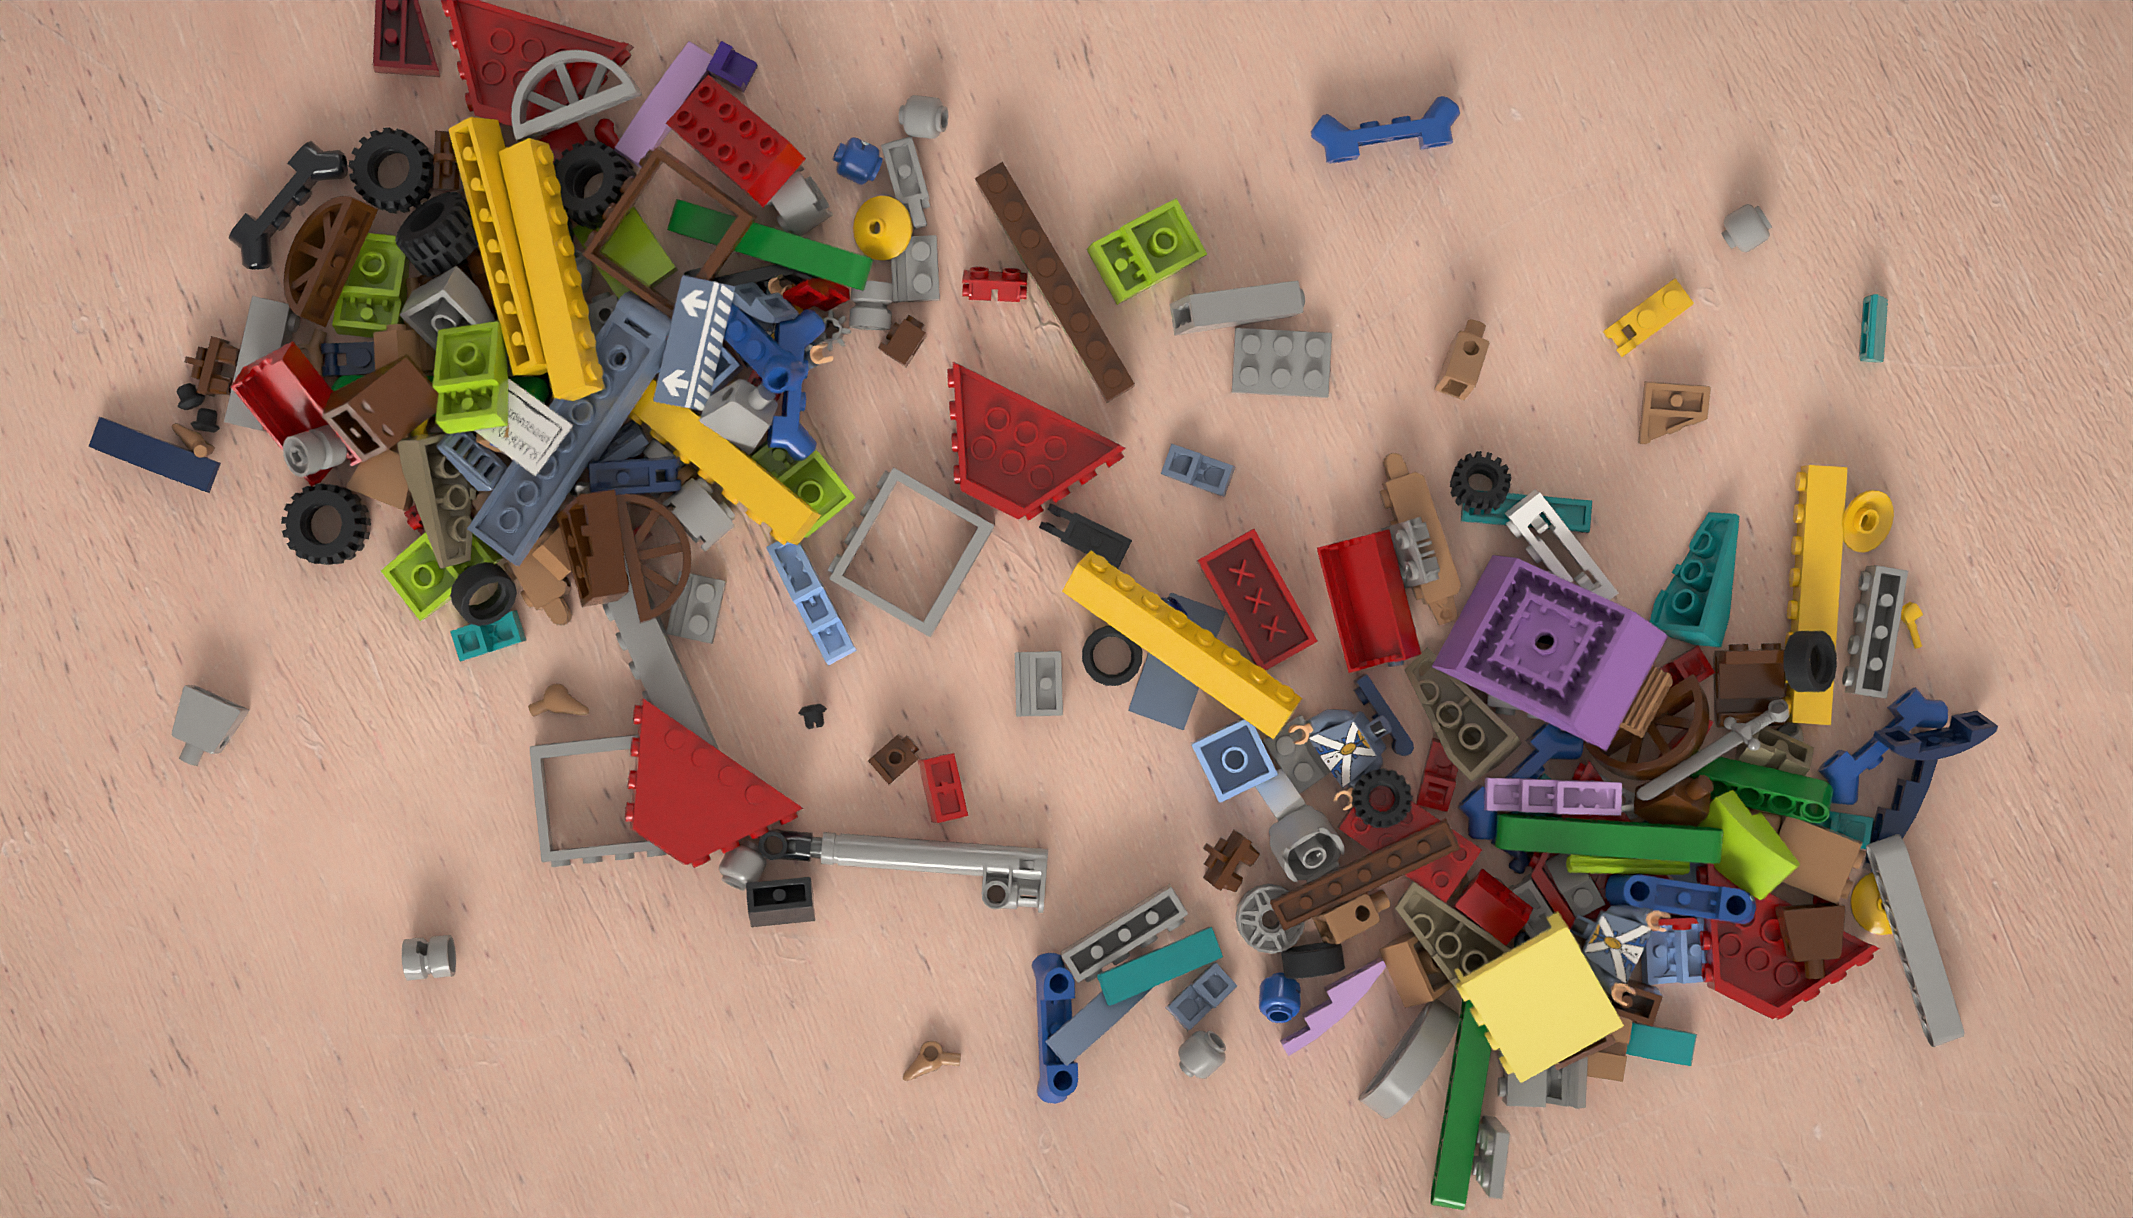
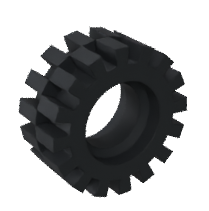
[1450,451,1511,515]
[1351,768,1413,828]

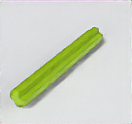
[1566,854,1690,875]

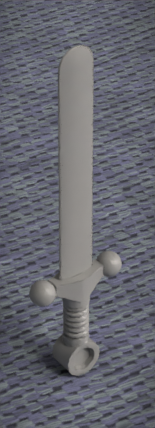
[1637,699,1789,800]

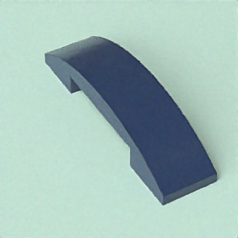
[1873,711,1998,760]

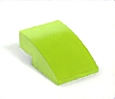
[1086,198,1207,305]
[573,206,678,299]
[332,233,410,338]
[433,321,508,434]
[749,440,856,538]
[381,516,503,621]
[1698,790,1800,900]

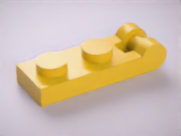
[1603,278,1694,357]

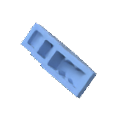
[766,541,857,666]

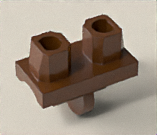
[433,130,464,191]
[184,336,240,397]
[1203,830,1260,892]

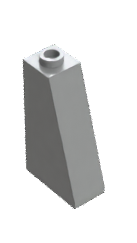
[1169,280,1305,336]

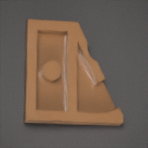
[1638,381,1711,444]

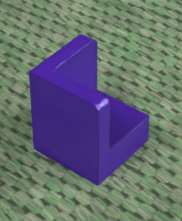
[706,41,758,93]

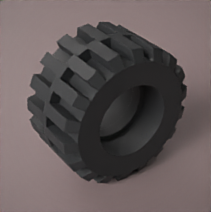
[349,127,434,214]
[553,140,637,230]
[395,192,478,276]
[281,483,371,565]

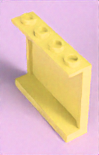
[1455,912,1624,1083]

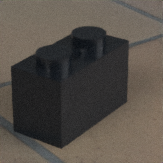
[746,877,815,928]

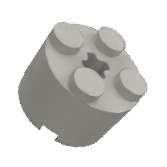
[767,165,833,237]
[662,477,735,552]
[1269,805,1345,883]

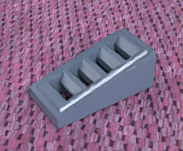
[436,431,508,491]

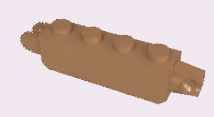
[1379,452,1461,625]
[471,484,573,626]

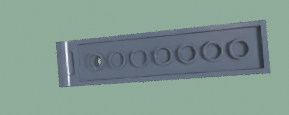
[467,291,672,566]

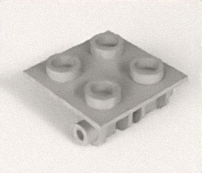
[1381,517,1441,588]

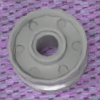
[1235,884,1305,954]

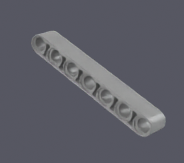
[1866,834,1964,1047]

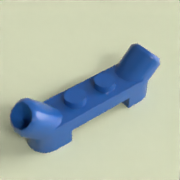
[1311,96,1460,163]
[724,303,805,393]
[767,309,825,461]
[1818,687,1948,805]
[1458,722,1583,840]
[1605,874,1756,924]
[1031,953,1078,1104]

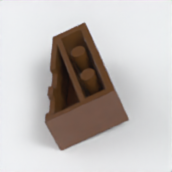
[557,489,629,607]

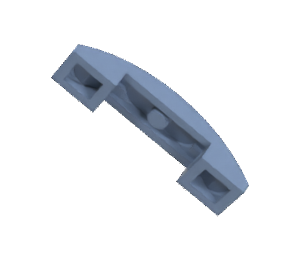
[1045,988,1152,1066]

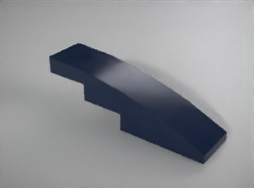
[88,417,221,493]
[1863,759,1938,872]

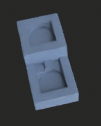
[732,282,798,323]
[1161,444,1235,497]
[1165,962,1237,1031]

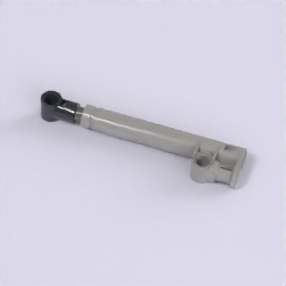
[759,829,1048,913]

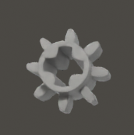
[815,310,851,351]

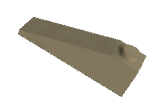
[397,431,479,568]
[1405,647,1522,782]
[1395,881,1513,1000]

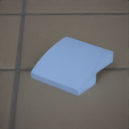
[1641,917,1706,985]

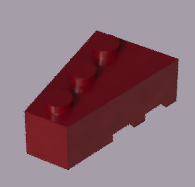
[373,0,440,77]

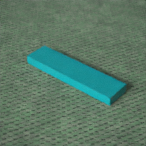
[1461,490,1593,533]
[1097,927,1223,1005]

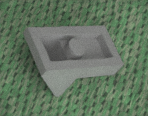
[1546,853,1605,917]

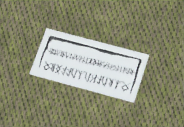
[474,379,573,476]

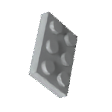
[1232,328,1332,398]
[1472,1115,1510,1199]

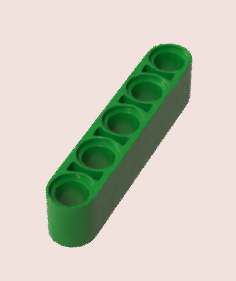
[1689,757,1833,823]

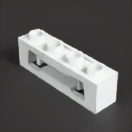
[1505,489,1618,600]

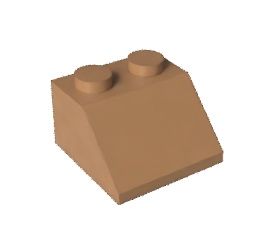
[1379,931,1454,1008]

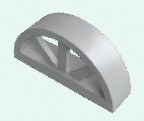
[511,50,642,142]
[1358,999,1459,1119]

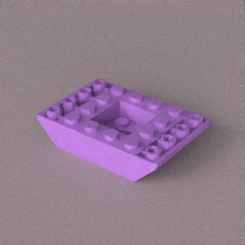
[1432,555,1667,750]

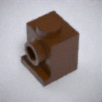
[878,315,927,368]
[868,734,920,785]

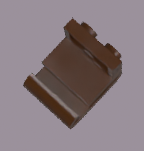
[1713,643,1785,728]

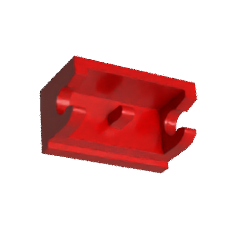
[918,753,968,823]
[1454,868,1533,946]

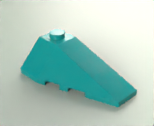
[1649,512,1740,647]

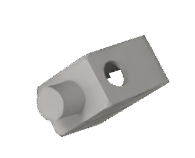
[699,379,778,455]
[172,685,249,766]

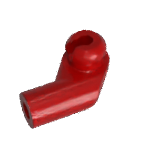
[594,118,620,150]

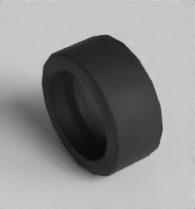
[450,562,517,626]
[1082,626,1142,686]
[1783,631,1837,692]
[1281,942,1345,979]

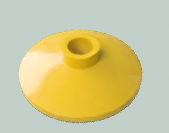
[853,196,912,260]
[1841,490,1894,553]
[1850,872,1892,935]

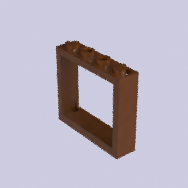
[582,147,758,319]

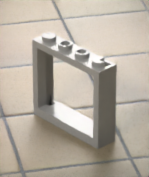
[828,467,995,637]
[529,734,666,867]

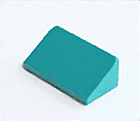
[1859,294,1888,363]

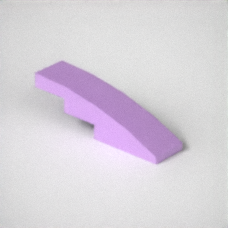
[614,41,713,168]
[1484,777,1622,815]
[1280,957,1386,1056]

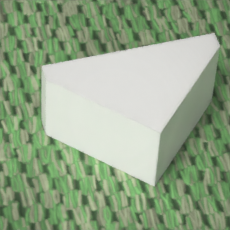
[1255,769,1306,822]

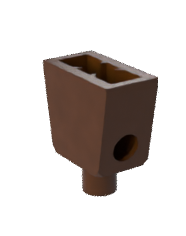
[1633,775,1713,826]
[1775,902,1845,979]

